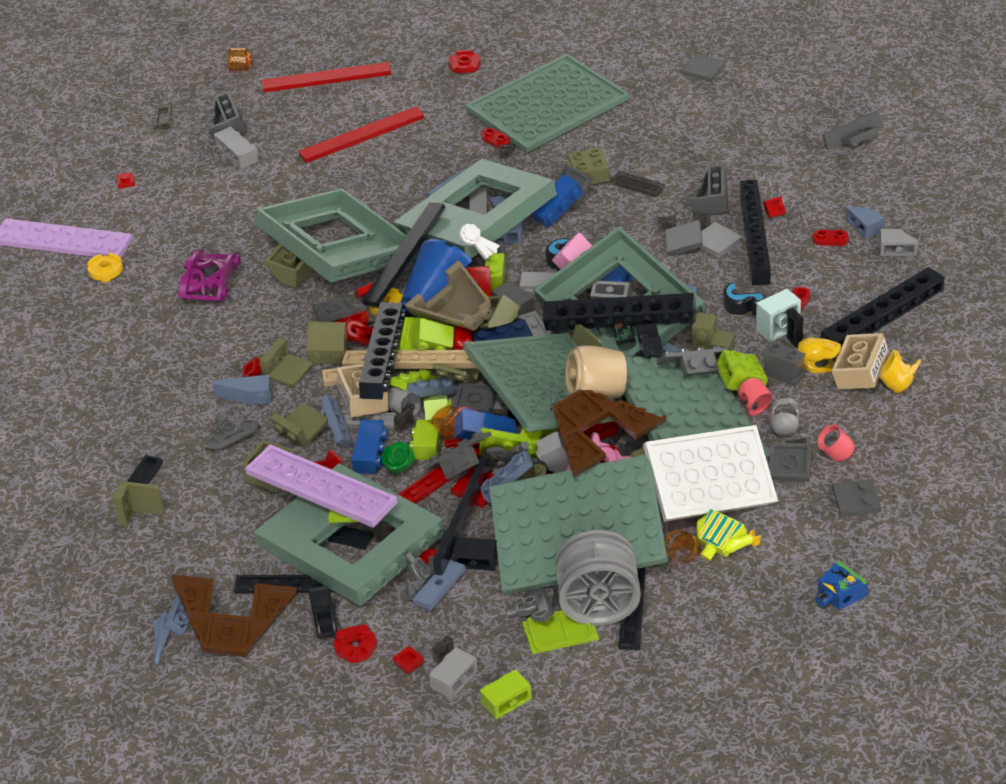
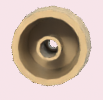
[565,345,627,400]

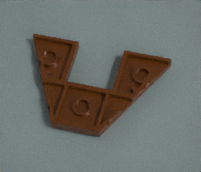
[553,389,667,477]
[172,574,297,657]

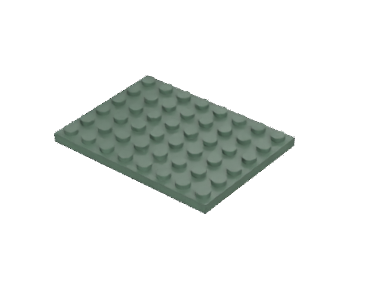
[465,54,630,153]
[463,333,624,432]
[624,357,770,462]
[489,454,668,594]

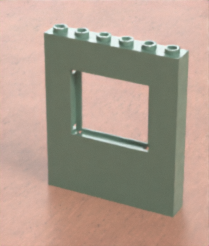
[394,159,557,259]
[256,188,417,283]
[534,226,706,357]
[254,464,445,606]

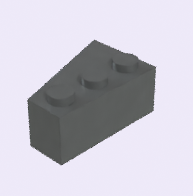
[209,91,246,142]
[690,163,728,216]

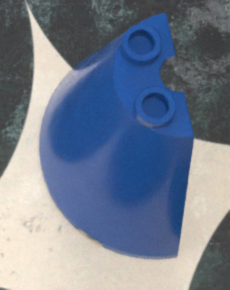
[401,239,472,312]

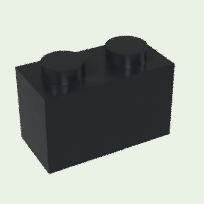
[452,537,498,571]

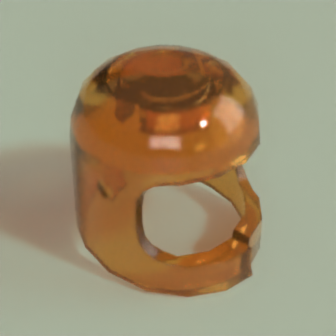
[227,48,253,71]
[431,405,458,441]
[664,530,701,562]

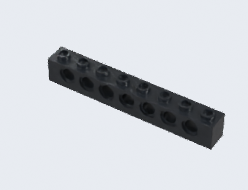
[740,179,771,285]
[820,267,945,356]
[542,293,696,331]
[359,302,406,400]

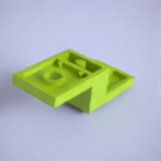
[479,427,560,459]

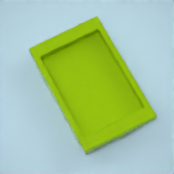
[522,610,599,654]

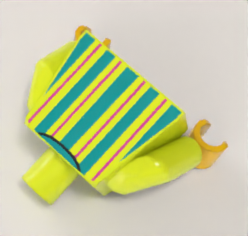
[697,508,761,561]

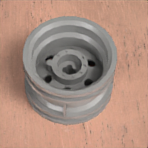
[555,530,641,626]

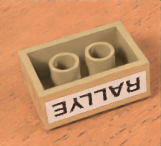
[832,333,889,389]
[336,364,388,417]

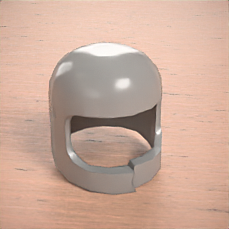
[388,386,421,420]
[770,397,799,436]

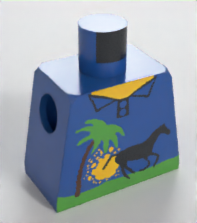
[815,561,868,610]

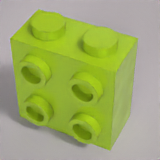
[717,350,768,391]

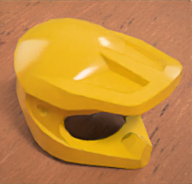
[798,337,841,373]
[879,349,921,393]

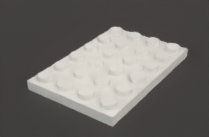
[643,425,778,522]

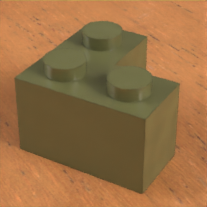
[692,312,735,359]

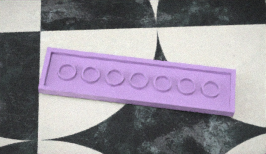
[0,218,132,258]
[245,445,398,528]

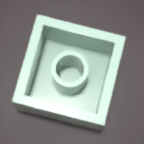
[756,289,801,342]

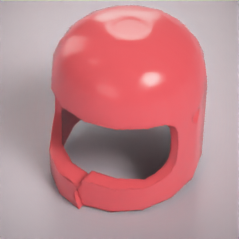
[738,378,773,416]
[817,424,855,462]

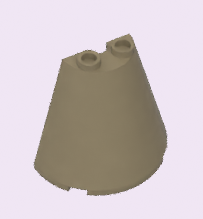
[405,261,492,331]

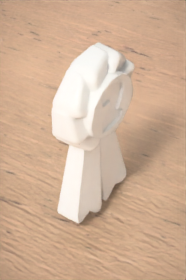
[459,224,499,260]

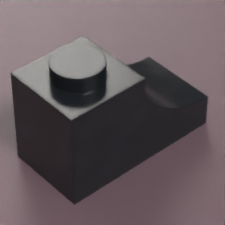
[637,323,663,358]

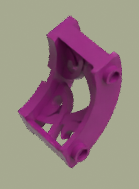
[178,249,240,302]

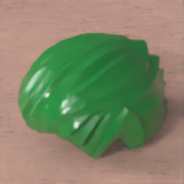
[381,441,414,475]

